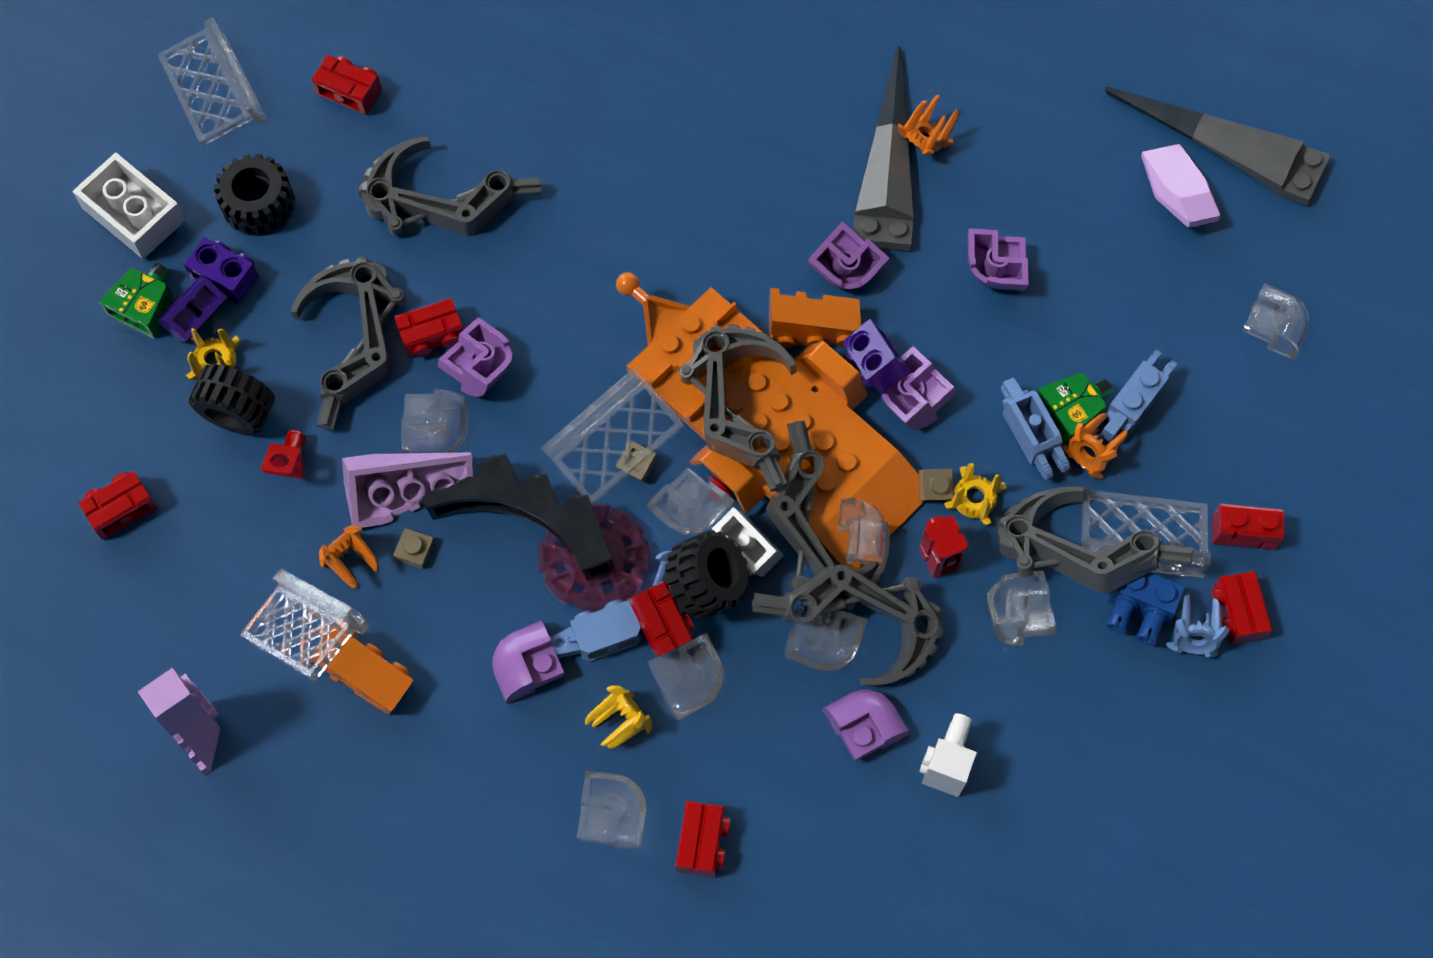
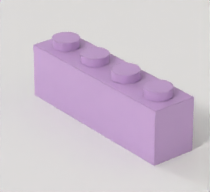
[138,668,220,776]

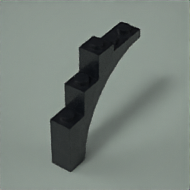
[422,453,617,582]

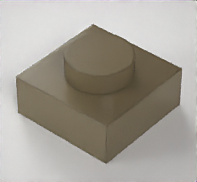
[615,440,659,483]
[919,469,953,501]
[393,528,435,569]

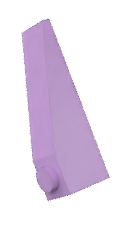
[342,452,473,528]

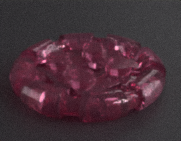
[537,503,650,611]

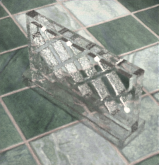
[157,17,267,146]
[541,367,685,505]
[1081,489,1211,578]
[239,569,370,682]

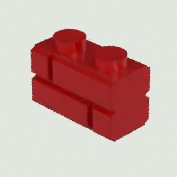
[312,55,382,115]
[394,298,463,358]
[78,470,157,540]
[1212,504,1284,550]
[919,515,968,578]
[1211,571,1273,645]
[628,581,695,656]
[675,801,731,878]

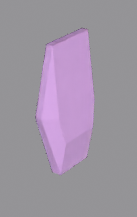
[1141,144,1220,228]

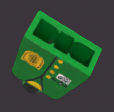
[99,263,174,339]
[1037,373,1113,446]

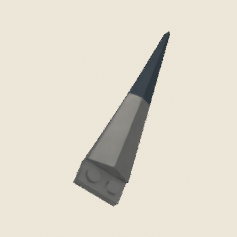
[853,46,914,251]
[1105,87,1331,206]

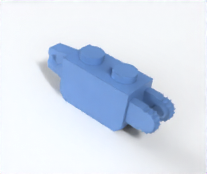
[1101,349,1178,442]
[1001,377,1070,480]
[550,599,642,662]

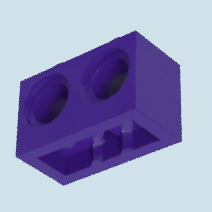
[183,237,259,304]
[157,276,227,342]
[842,319,910,393]

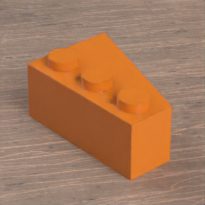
[769,288,861,349]
[305,624,414,714]

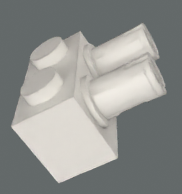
[712,507,784,577]
[919,713,977,797]

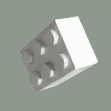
[72,152,185,259]

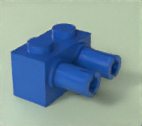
[1106,572,1185,646]

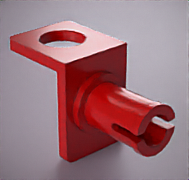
[261,430,306,479]

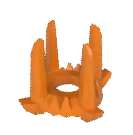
[898,95,959,156]
[1063,413,1128,479]
[319,525,378,588]

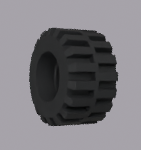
[214,154,295,235]
[188,364,276,435]
[665,530,750,618]

